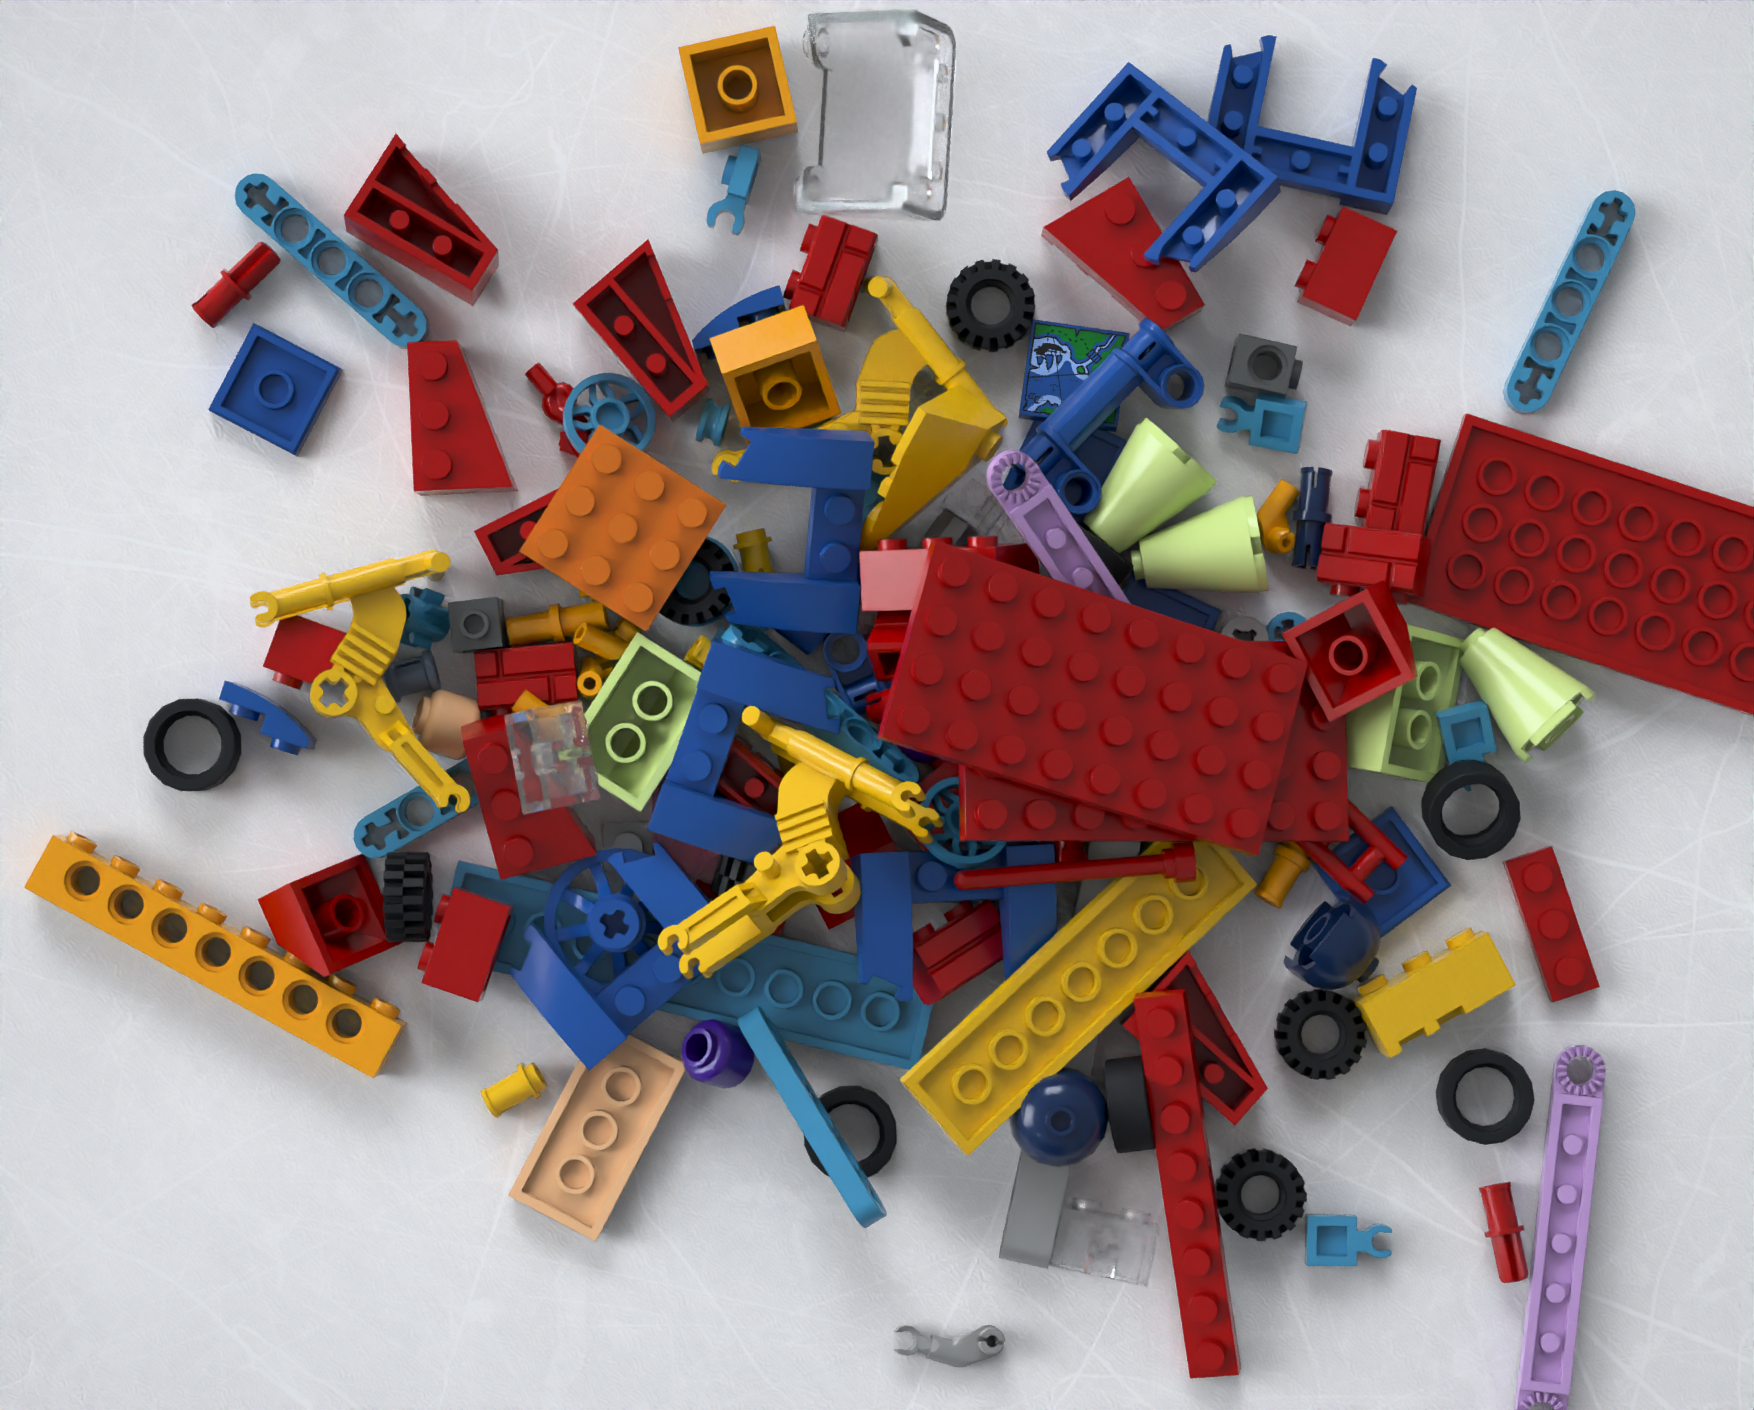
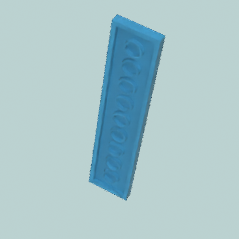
[450,860,933,1070]

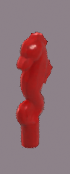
[525,362,592,458]

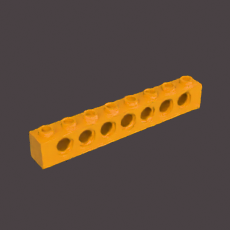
[24,831,407,1078]

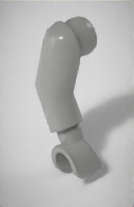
[894,1325,1005,1367]

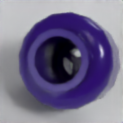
[682,1019,755,1089]

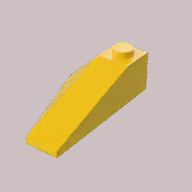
[858,385,1007,562]

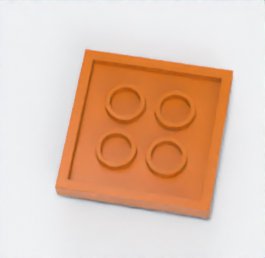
[519,424,727,632]

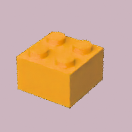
[678,26,798,154]
[709,305,841,445]

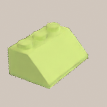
[1346,624,1465,783]
[557,632,701,812]

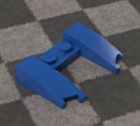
[1207,35,1417,215]
[1047,62,1281,272]
[709,427,875,634]
[647,637,841,864]
[509,841,716,1071]
[851,844,1057,1001]

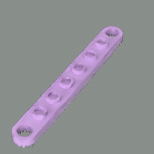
[987,450,1130,604]
[1514,1045,1606,1410]

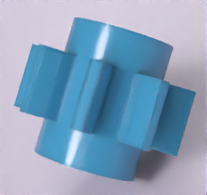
[400,586,450,650]

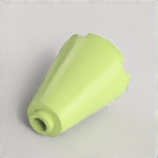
[1083,417,1217,554]
[1131,495,1269,593]
[1459,627,1596,764]

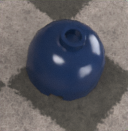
[1284,890,1381,990]
[1009,1067,1109,1167]

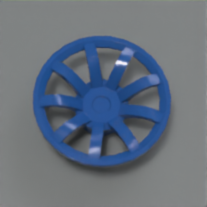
[543,848,664,994]

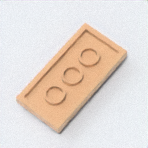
[508,1033,685,1242]

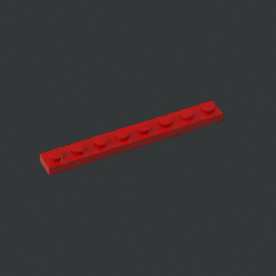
[1133,989,1241,1379]

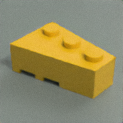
[1350,927,1516,1058]

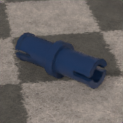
[1291,467,1333,570]

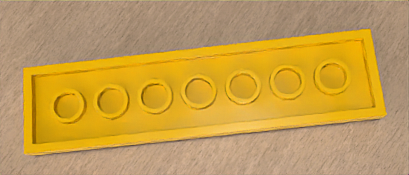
[899,842,1258,1156]

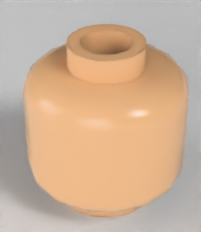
[411,689,481,760]

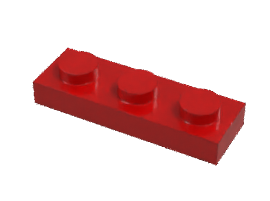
[1502,846,1600,1002]

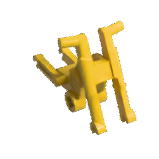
[712,276,1008,483]
[250,549,470,813]
[658,706,943,979]

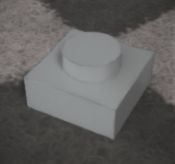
[603,822,654,872]

